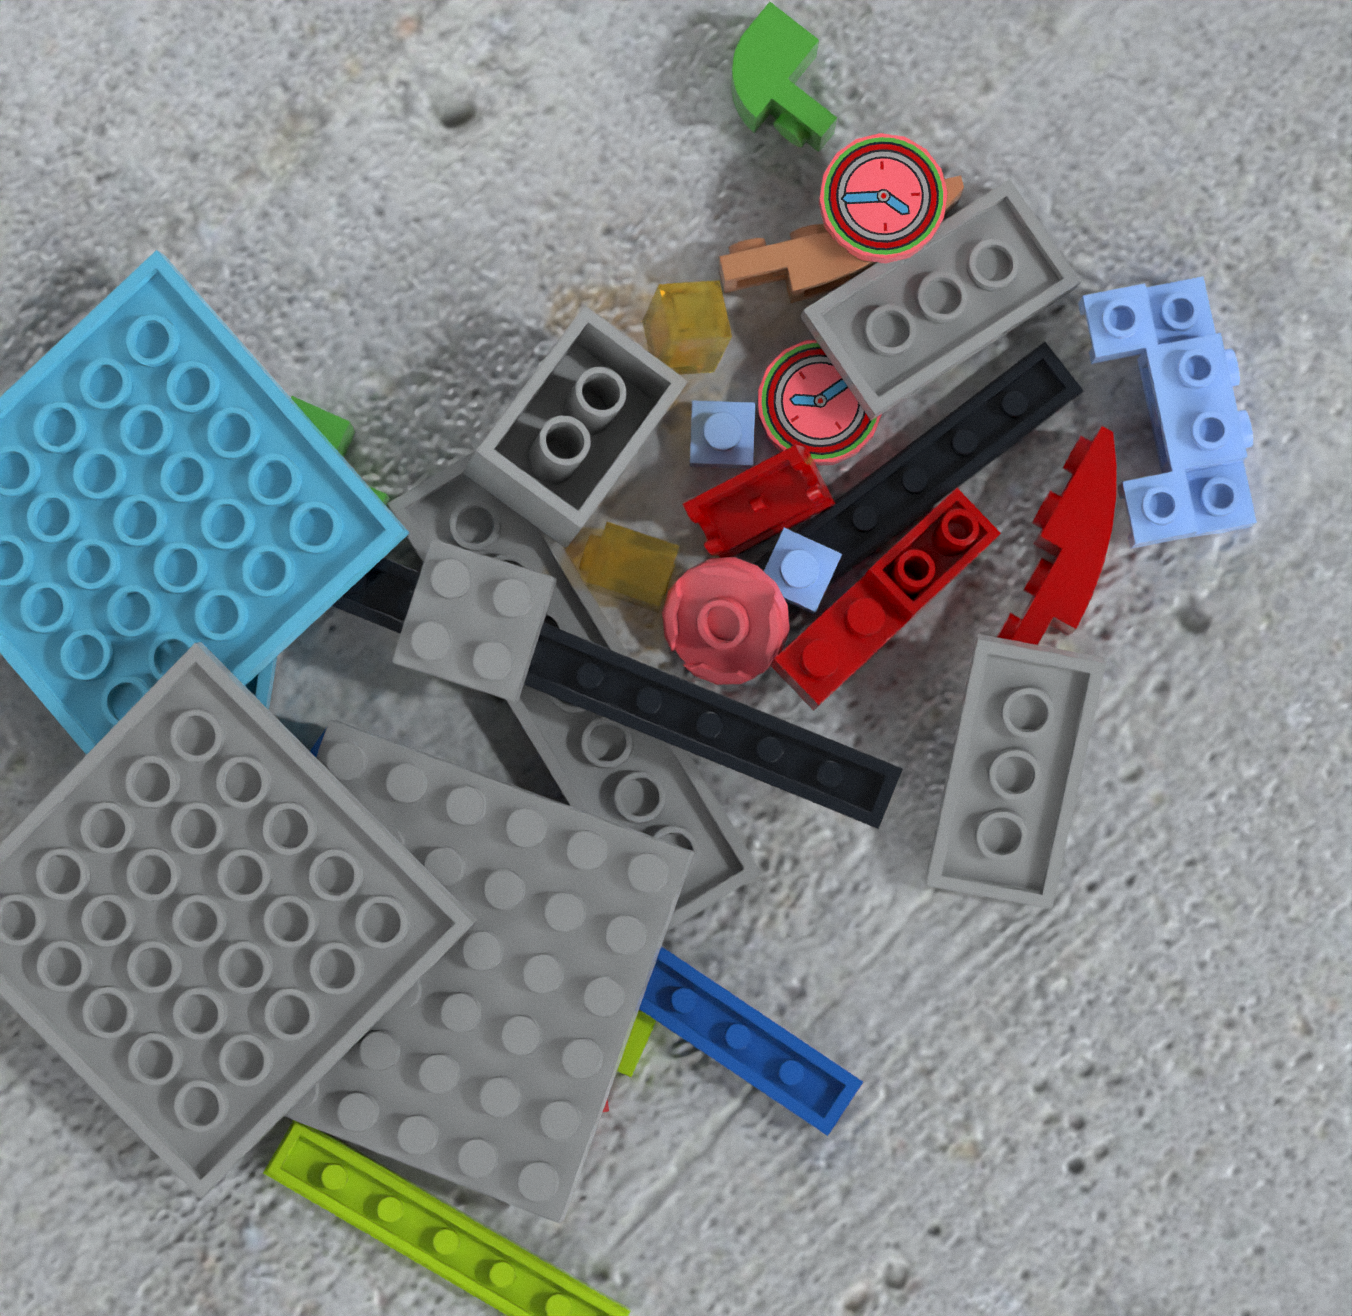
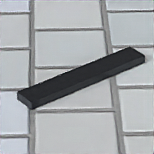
[753,342,1084,617]

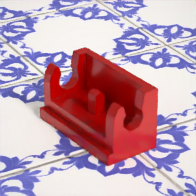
[682,445,835,558]

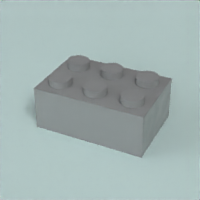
[463,305,689,548]

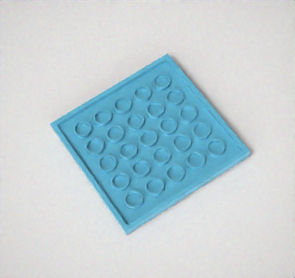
[0,250,410,755]

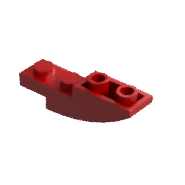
[996,426,1117,645]
[770,488,1001,711]

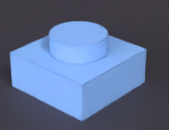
[690,400,755,469]
[764,528,842,614]

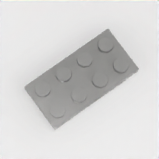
[800,179,1081,420]
[925,634,1106,909]

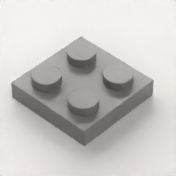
[392,539,557,703]

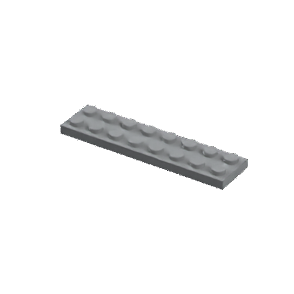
[387,451,762,931]

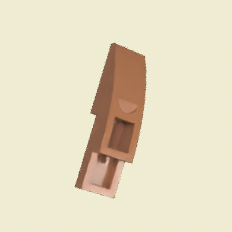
[718,172,964,303]

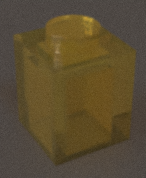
[642,280,732,375]
[579,521,680,613]

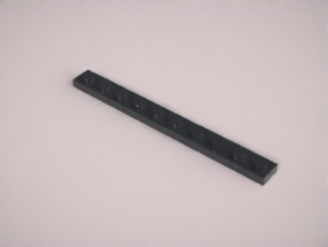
[332,558,903,829]

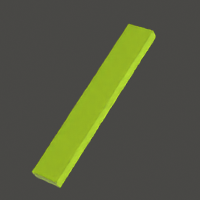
[263,1120,631,1316]

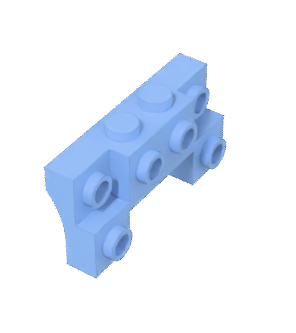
[1078,276,1257,549]

